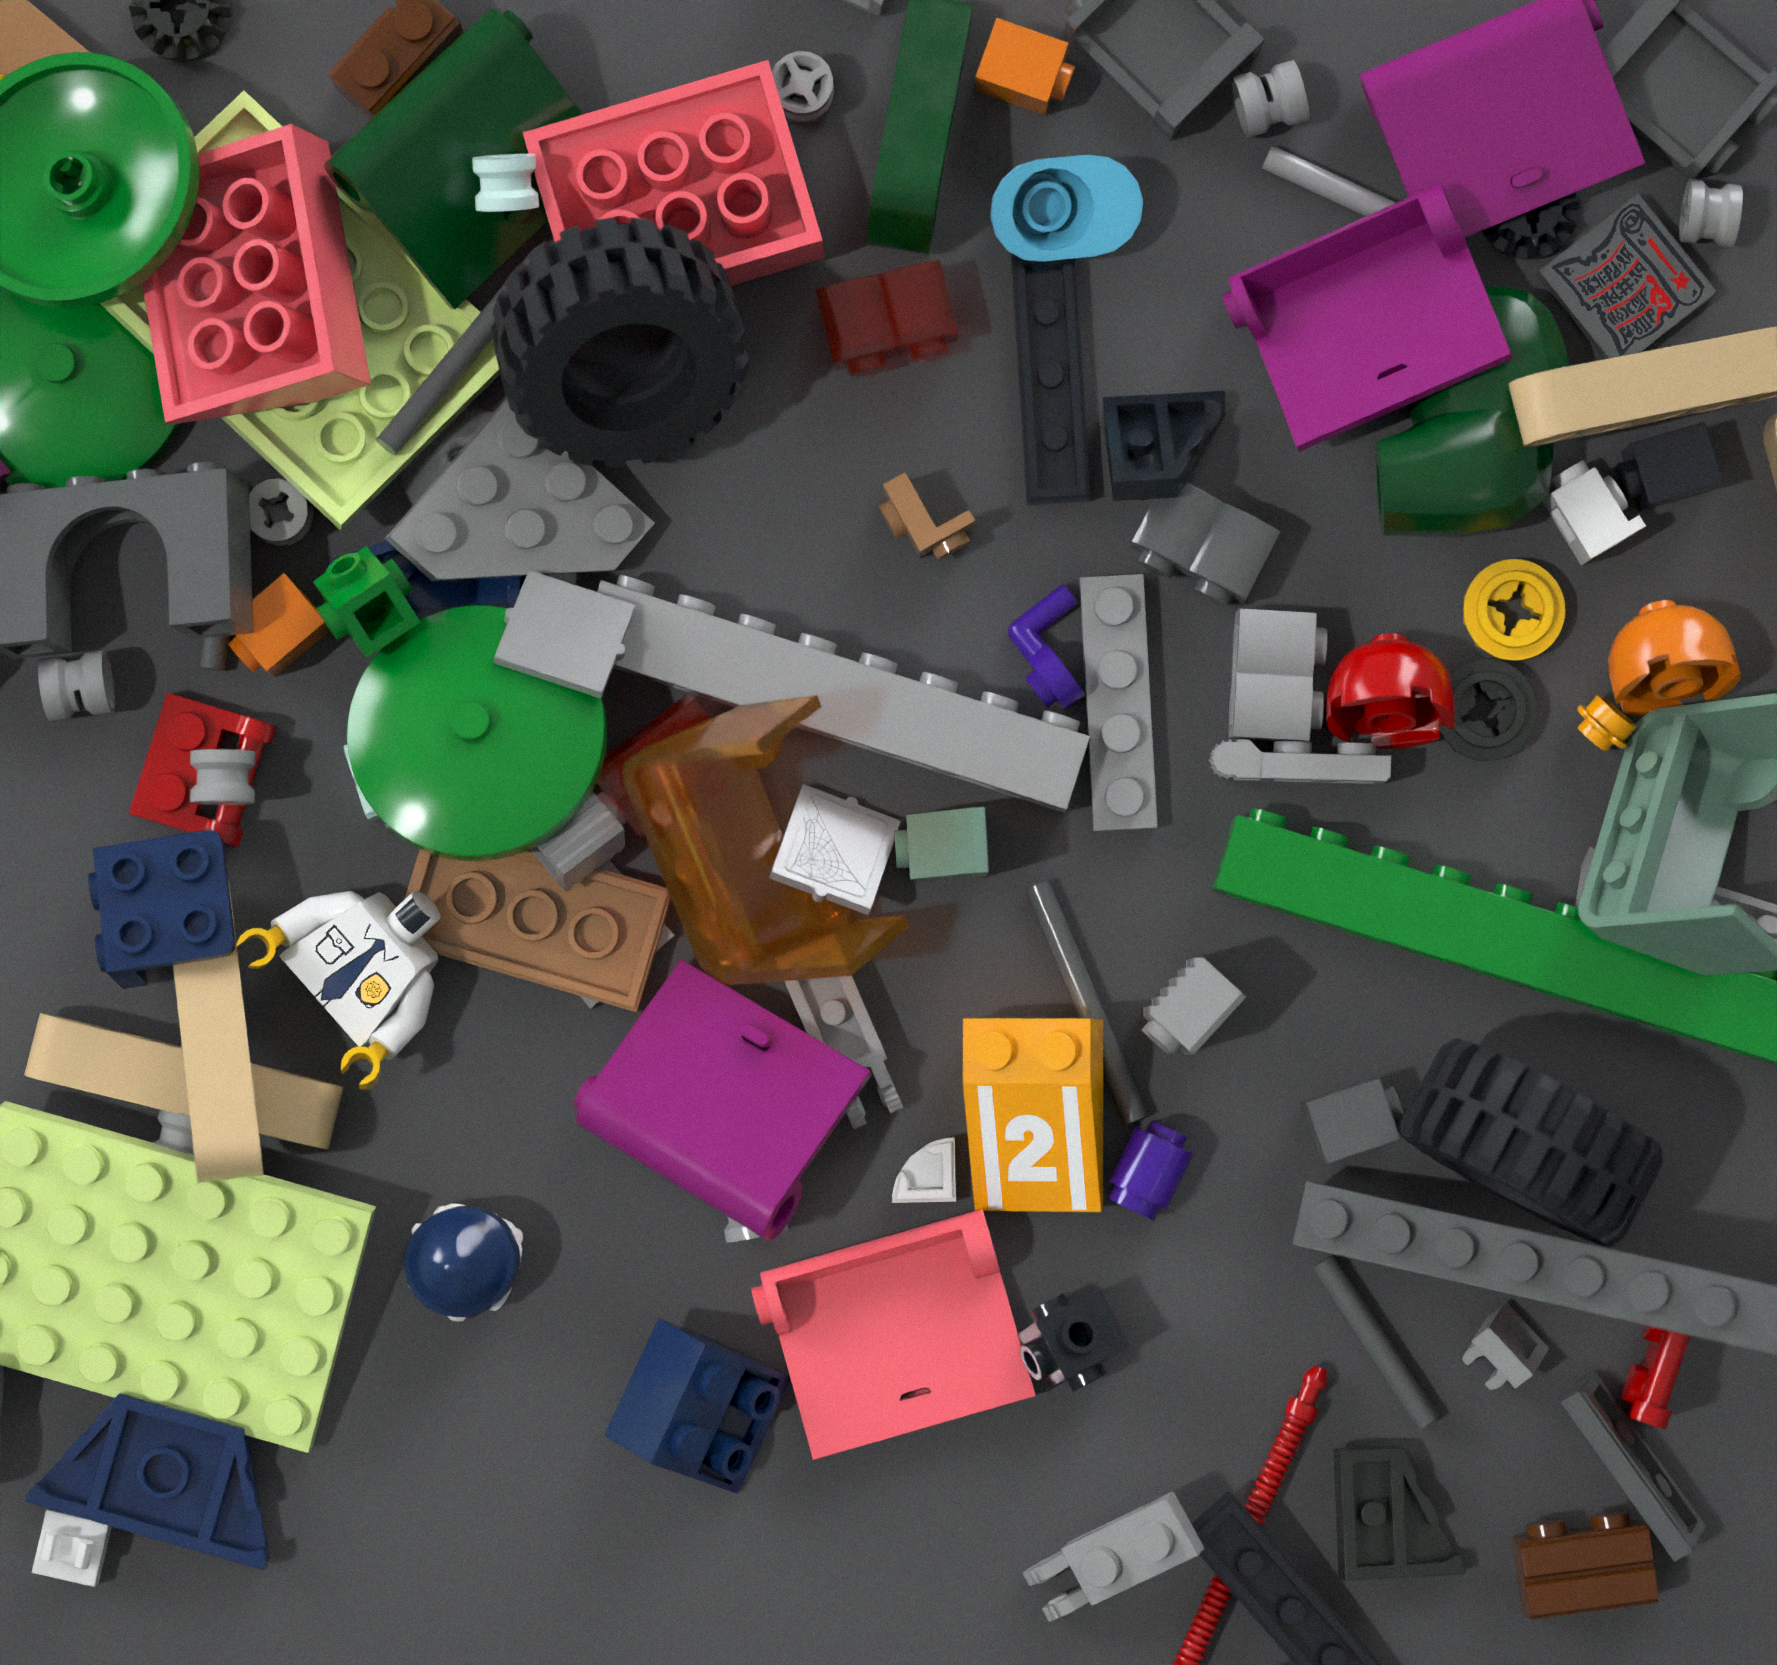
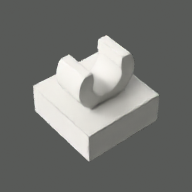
[32,1508,112,1587]

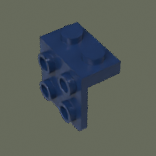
[88,830,236,989]

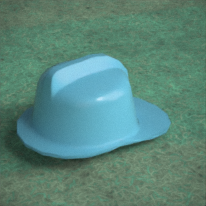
[990,155,1143,262]

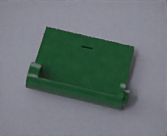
[324,9,583,310]

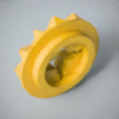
[1463,559,1565,661]

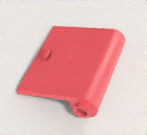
[751,1209,1036,1460]

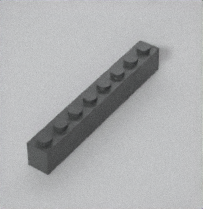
[1292,1181,1777,1355]

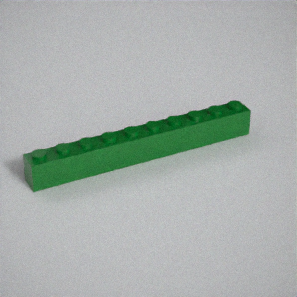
[1211,808,1777,1066]

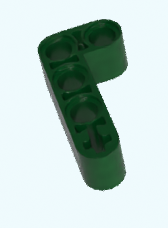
[866,0,974,255]

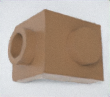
[878,472,976,560]

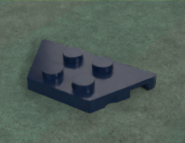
[25,1393,270,1570]

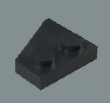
[1103,391,1225,501]

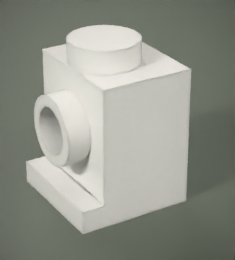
[1543,460,1646,566]

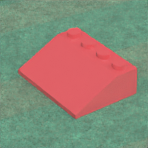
[522,60,825,286]
[142,124,371,425]

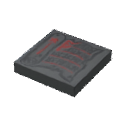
[1536,193,1717,359]

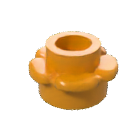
[1577,694,1637,752]

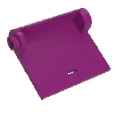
[1358,0,1645,237]
[1222,183,1514,452]
[574,959,871,1241]

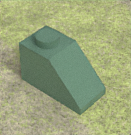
[894,807,989,882]

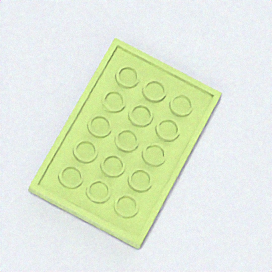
[100,91,500,531]
[0,1101,376,1453]

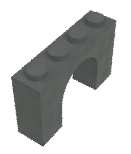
[0,462,253,659]

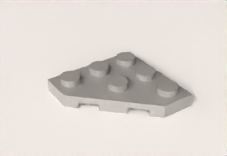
[385,399,655,582]

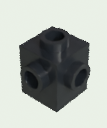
[1017,1288,1131,1392]

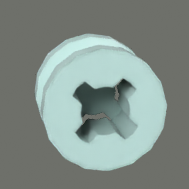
[472,153,539,212]

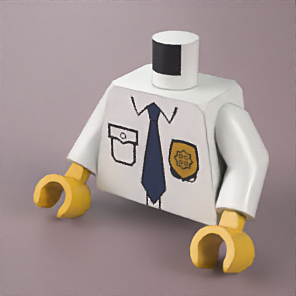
[236,891,441,1090]

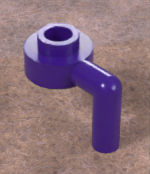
[1008,584,1085,710]

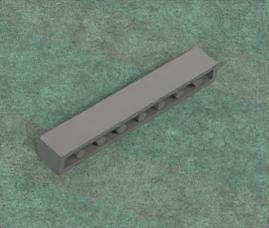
[597,575,1090,813]

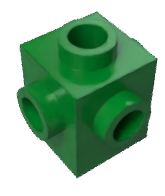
[313,546,421,658]

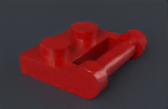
[129,692,277,848]
[1622,1325,1691,1430]

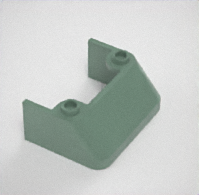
[1578,693,1777,975]

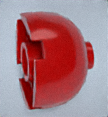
[1326,633,1455,749]

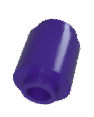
[1108,1121,1194,1221]

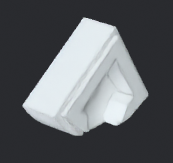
[892,1137,956,1203]

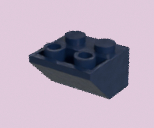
[604,1318,791,1494]

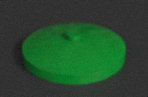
[0,52,199,308]
[0,286,182,489]
[347,605,607,861]

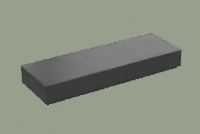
[1561,1371,1706,1562]

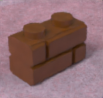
[327,0,464,120]
[1512,1511,1659,1620]

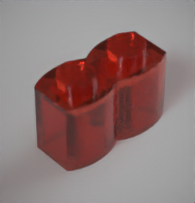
[816,260,958,377]

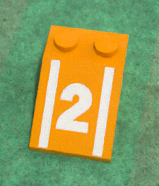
[963,1018,1103,1212]

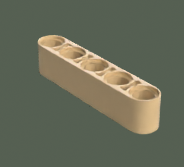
[1508,326,1777,447]
[173,880,264,1183]
[24,1013,344,1149]

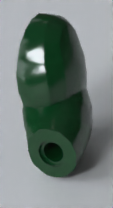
[1375,286,1570,538]

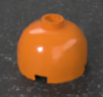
[1608,600,1741,717]

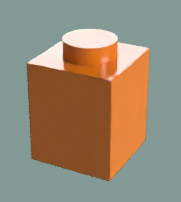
[974,18,1075,116]
[228,573,330,677]

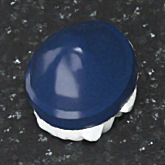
[403,1204,523,1322]

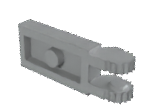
[1208,739,1391,785]
[779,941,904,1129]
[1022,1491,1205,1621]

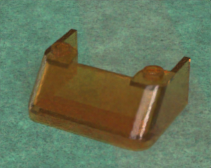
[623,695,909,985]

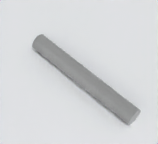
[1262,145,1396,216]

